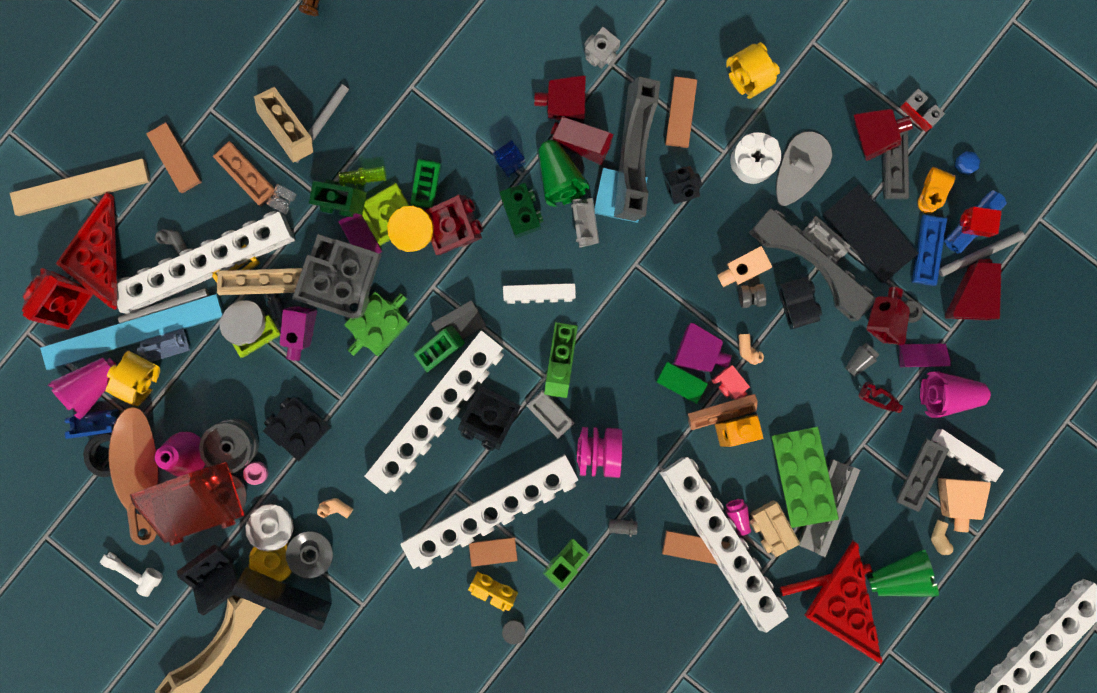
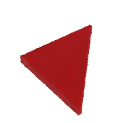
[56,192,118,310]
[805,541,883,664]

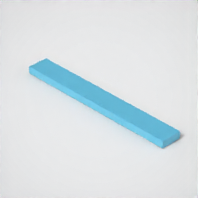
[40,294,224,370]

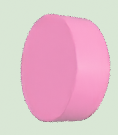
[243,461,268,485]

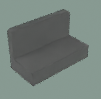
[431,300,486,339]

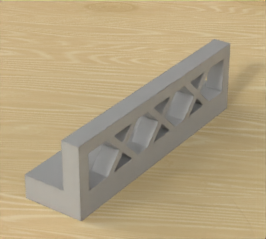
[799,459,860,557]

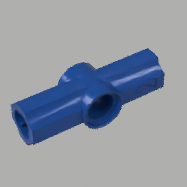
[944,190,1007,254]

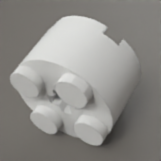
[730,132,781,184]

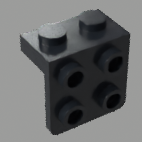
[177,544,238,616]

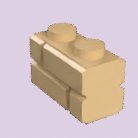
[749,500,800,557]

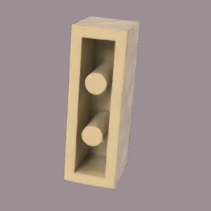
[254,87,313,163]

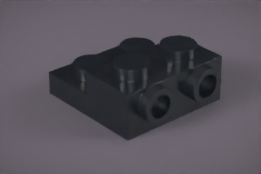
[458,385,521,451]
[263,396,332,462]

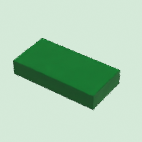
[656,362,708,404]

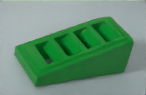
[410,159,442,208]
[414,326,465,372]

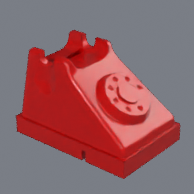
[22,268,93,330]

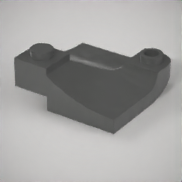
[292,234,382,319]

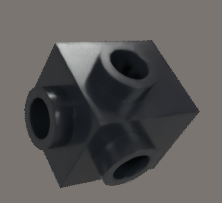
[664,166,702,204]

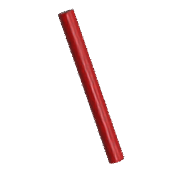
[780,564,872,596]

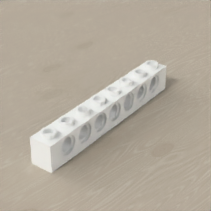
[117,211,295,314]
[364,331,504,494]
[400,455,578,569]
[659,457,789,633]
[973,579,1097,693]

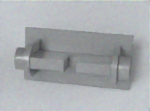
[571,198,599,248]
[802,216,850,261]

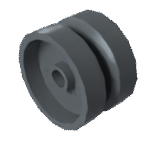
[199,418,259,474]

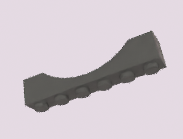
[614,76,660,221]
[749,209,875,322]

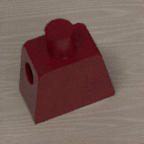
[534,76,586,124]
[854,109,913,161]
[866,287,910,345]

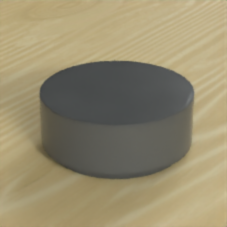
[904,300,923,323]
[502,619,526,644]

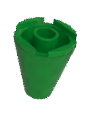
[538,140,589,207]
[869,549,939,597]

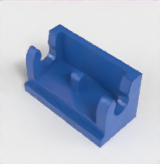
[65,409,120,439]

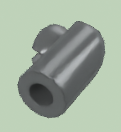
[155,229,188,256]

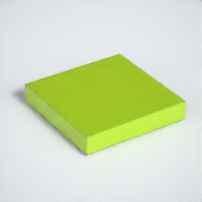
[362,183,409,246]

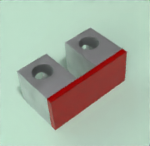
[899,89,945,132]

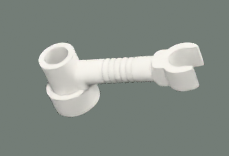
[100,552,163,597]

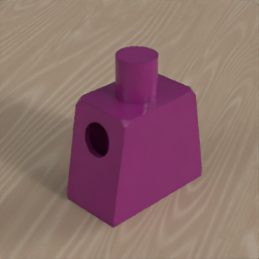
[280,306,317,361]
[673,323,732,372]

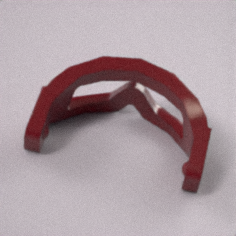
[859,382,903,413]

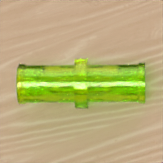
[338,166,387,186]

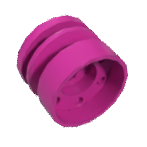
[577,427,622,478]

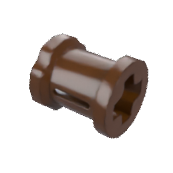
[298,0,320,16]

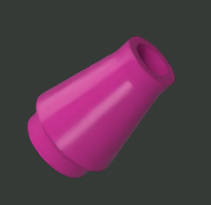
[725,499,751,536]

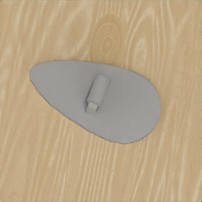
[776,132,832,206]

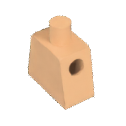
[717,246,772,287]
[938,478,991,532]

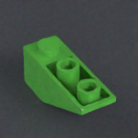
[544,322,578,398]

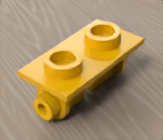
[468,571,518,611]

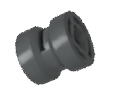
[739,284,766,308]

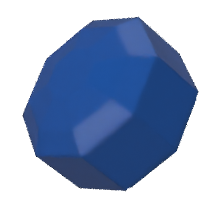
[955,151,980,175]

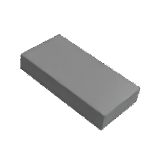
[526,390,574,439]

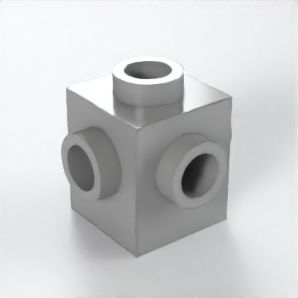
[584,27,621,69]

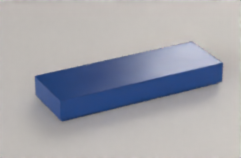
[912,214,947,286]

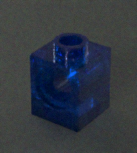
[493,140,526,177]

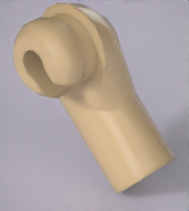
[931,520,953,555]

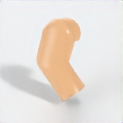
[739,334,764,365]
[317,498,353,518]

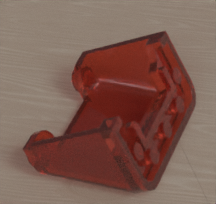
[130,462,244,546]

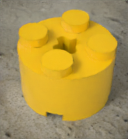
[726,42,780,99]
[105,351,160,406]

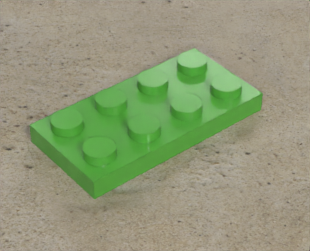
[772,427,839,528]

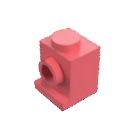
[711,365,750,400]

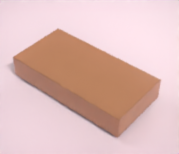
[469,537,518,567]

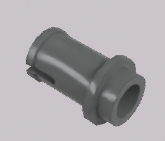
[609,518,637,537]

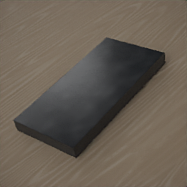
[823,185,918,284]
[232,567,332,630]

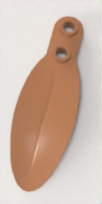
[109,407,158,545]

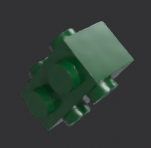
[309,179,367,217]
[499,183,544,239]

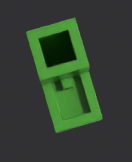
[543,539,590,590]

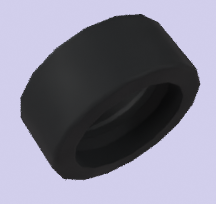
[83,433,112,477]

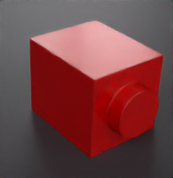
[960,207,1002,237]

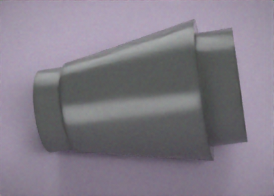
[845,343,879,377]

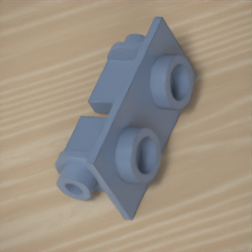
[137,328,190,362]

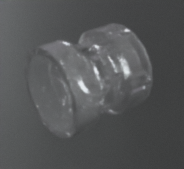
[266,184,297,215]

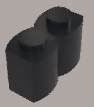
[777,277,822,329]

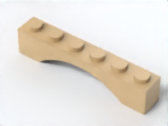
[155,595,265,693]

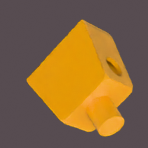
[714,414,764,447]

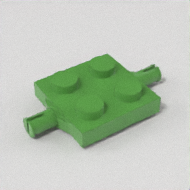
[344,292,410,357]

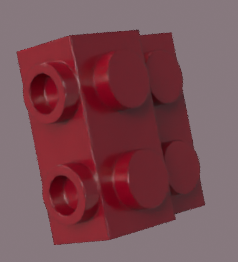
[425,195,483,255]

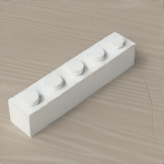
[503,284,576,304]
[931,429,1003,482]

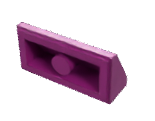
[338,214,382,254]
[899,344,951,367]

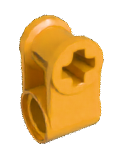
[917,167,956,214]

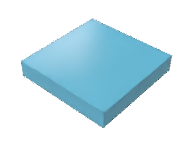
[594,168,648,223]

